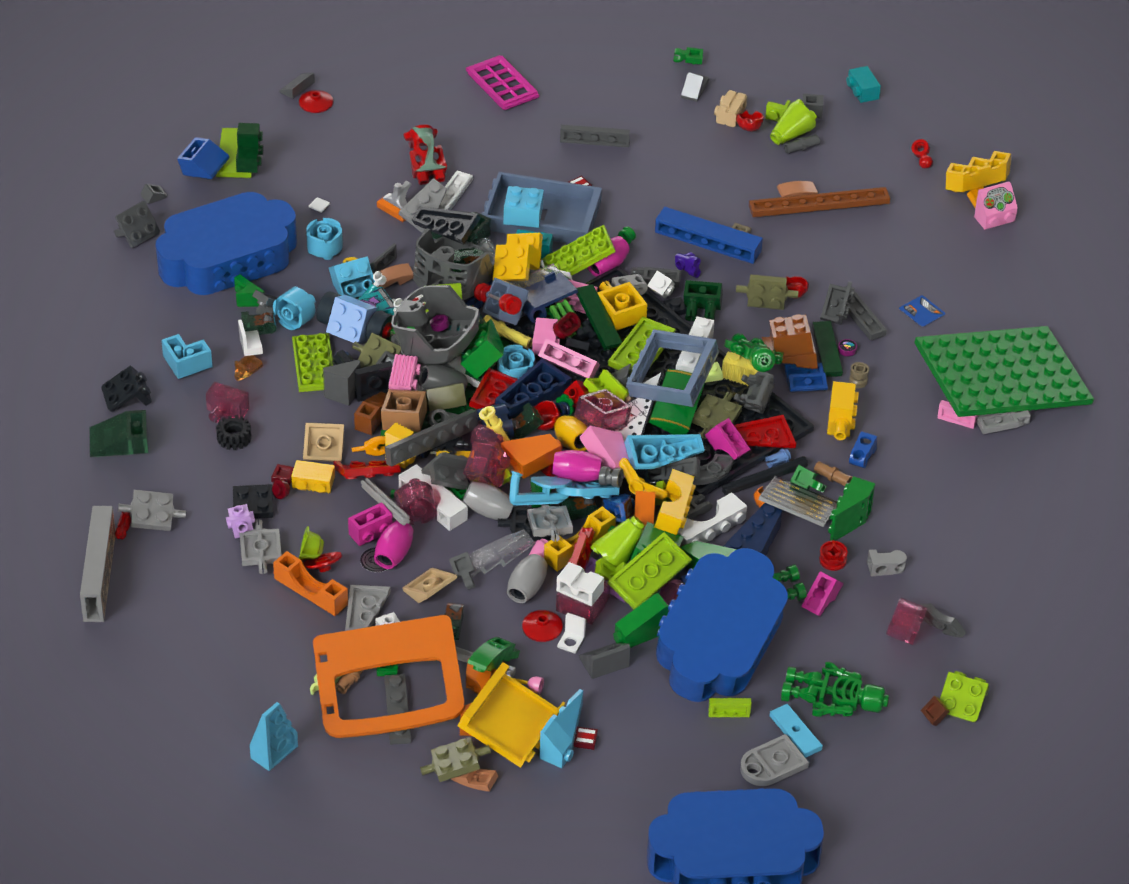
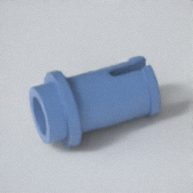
[765,449,791,468]

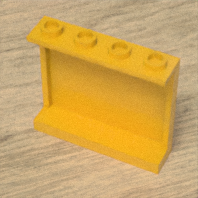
[458,662,565,768]

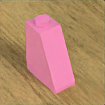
[580,426,629,478]

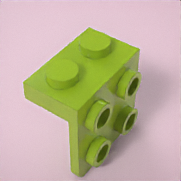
[940,671,989,722]

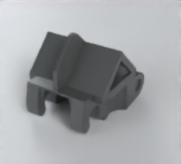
[734,371,775,414]

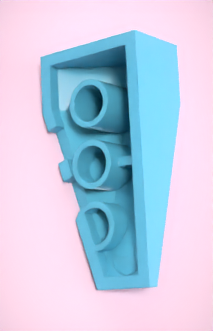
[624,434,705,469]
[540,689,583,768]
[250,702,298,771]

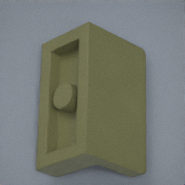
[426,383,466,412]

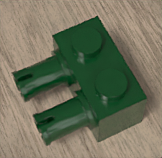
[683,280,723,322]

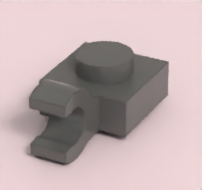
[449,552,476,590]

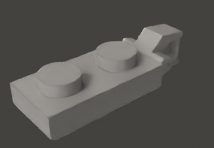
[976,410,1031,434]

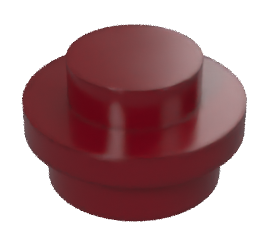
[272,479,290,499]

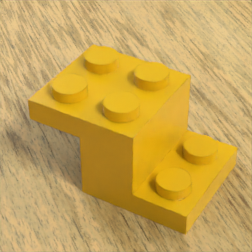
[493,233,543,282]

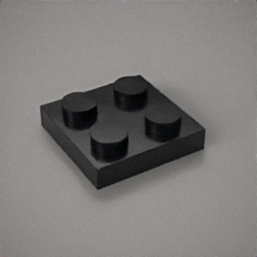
[355,361,393,402]
[233,484,273,519]

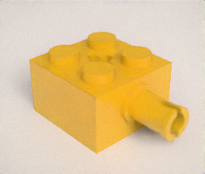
[597,281,647,331]
[827,381,859,440]

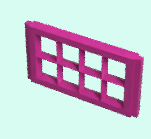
[466,55,539,110]

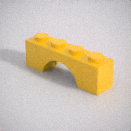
[654,469,696,535]
[544,506,616,572]

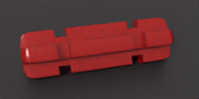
[115,512,131,540]

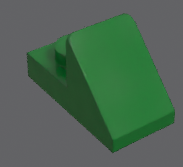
[234,274,265,307]

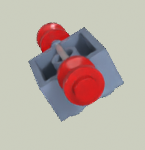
[474,277,529,325]

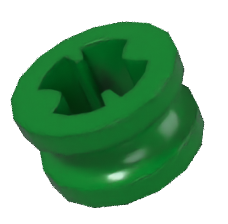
[618,226,636,244]

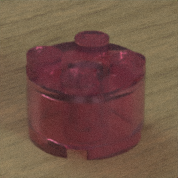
[394,478,438,525]
[886,598,927,645]

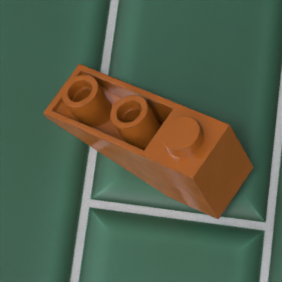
[354,392,387,435]

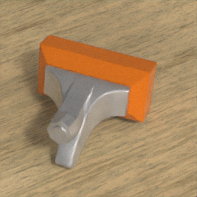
[377,181,411,222]

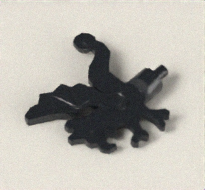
[428,437,469,455]

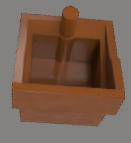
[762,314,818,369]

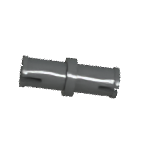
[784,134,820,154]

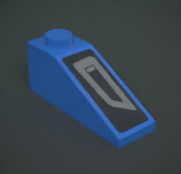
[603,494,635,523]

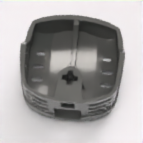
[413,228,495,300]
[391,285,480,365]

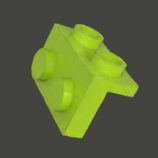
[583,370,629,408]

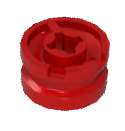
[819,540,848,571]

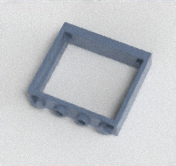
[626,329,719,407]

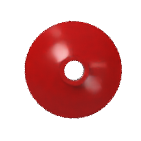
[299,90,333,113]
[303,552,342,572]
[522,610,563,642]

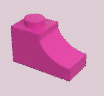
[705,418,751,460]
[801,571,844,616]

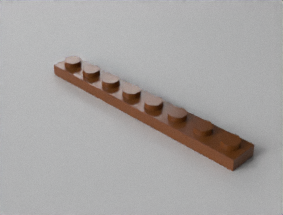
[749,187,890,217]

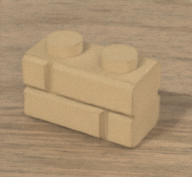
[714,90,747,127]

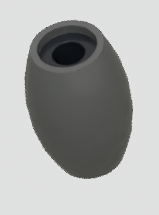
[418,364,467,391]

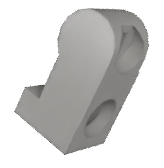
[611,274,648,295]
[867,549,907,576]

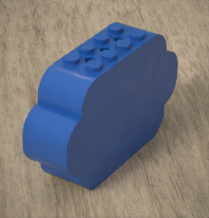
[155,192,297,295]
[656,548,788,702]
[647,788,824,884]

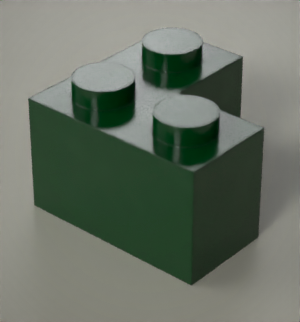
[236,123,264,173]

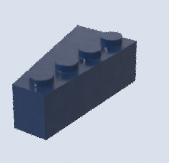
[494,358,572,420]
[723,503,782,556]

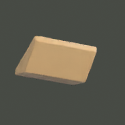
[303,423,344,462]
[403,568,457,603]

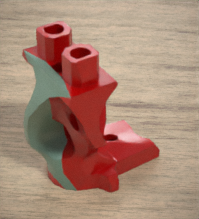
[403,124,447,185]

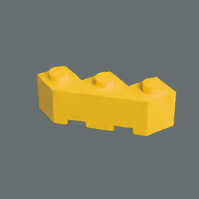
[946,151,1011,192]

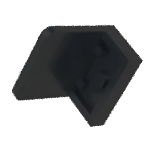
[101,365,152,412]

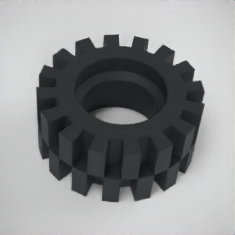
[216,415,252,450]

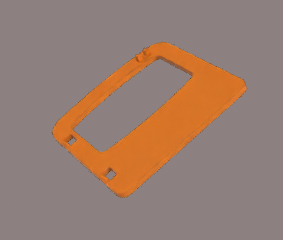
[313,615,465,738]

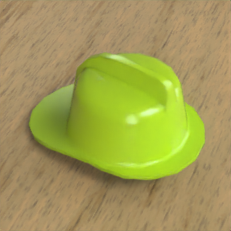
[299,526,324,560]

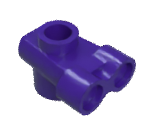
[675,252,701,278]

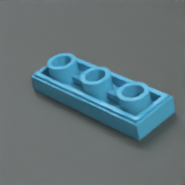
[770,704,823,758]

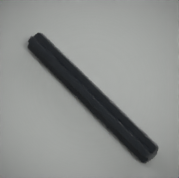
[722,456,808,496]

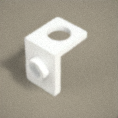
[557,613,586,654]

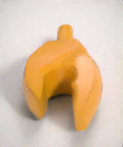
[352,436,386,456]

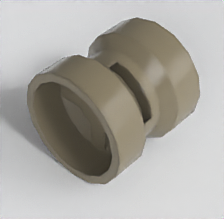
[849,362,869,388]

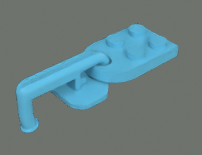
[509,471,620,506]

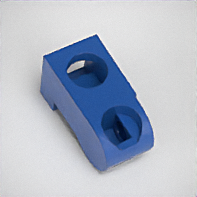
[849,431,877,468]

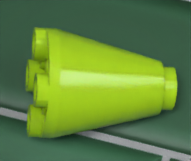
[770,99,817,145]
[591,516,645,567]

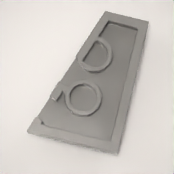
[399,178,447,232]
[345,585,391,631]

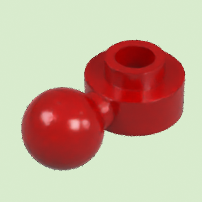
[911,139,933,168]

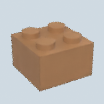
[381,389,427,432]

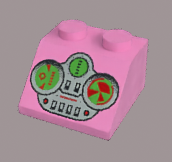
[974,182,1018,230]

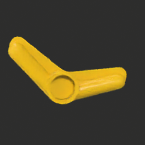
[619,458,668,500]

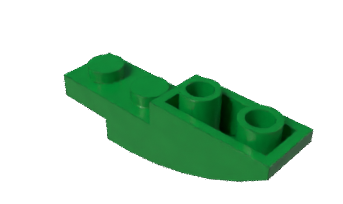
[467,637,520,673]

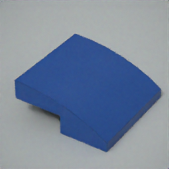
[784,363,828,392]

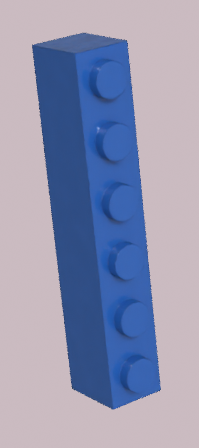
[655,206,763,264]

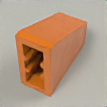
[501,434,563,479]
[634,491,655,530]

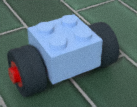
[316,291,393,344]

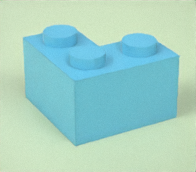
[161,334,213,379]

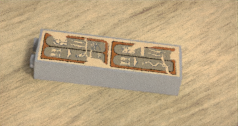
[80,506,115,622]

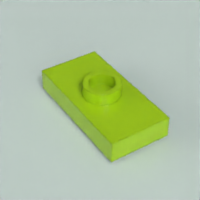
[708,698,751,717]

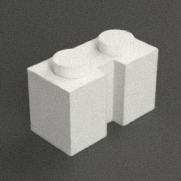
[556,562,604,606]

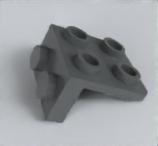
[820,281,855,325]

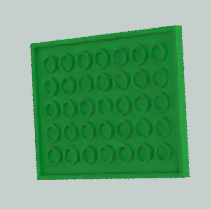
[914,326,1094,417]

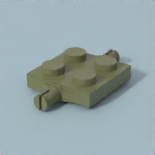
[736,274,798,310]
[352,333,402,368]
[692,392,742,439]
[420,737,491,782]

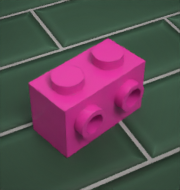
[348,502,393,546]

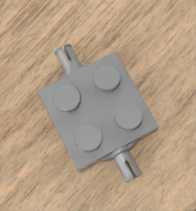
[118,490,186,531]
[527,504,573,542]
[239,519,282,574]

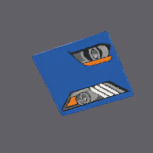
[899,295,946,327]

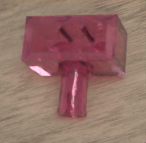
[206,382,249,423]

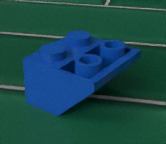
[177,137,230,179]

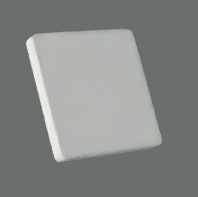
[309,197,330,213]

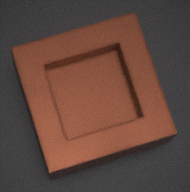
[920,696,950,726]

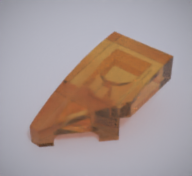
[235,355,263,381]

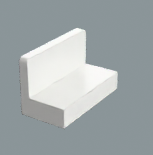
[238,320,263,356]

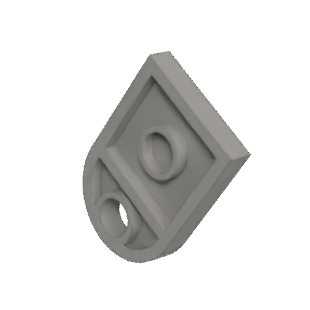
[740,734,809,786]

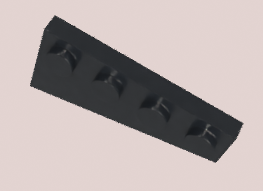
[412,206,480,245]

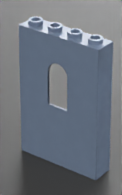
[480,172,602,244]

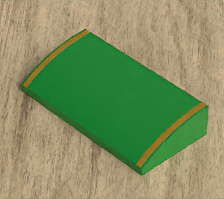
[649,369,705,435]

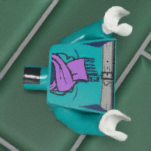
[358,271,403,315]

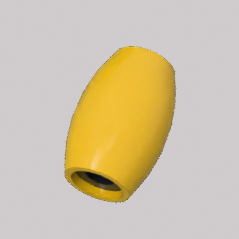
[554,415,588,451]

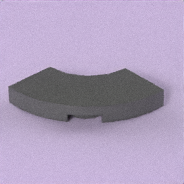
[694,454,734,485]
[914,603,966,637]

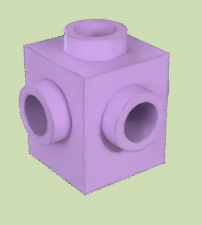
[226,504,255,539]

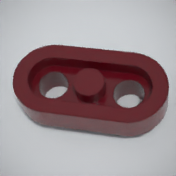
[553,312,581,339]

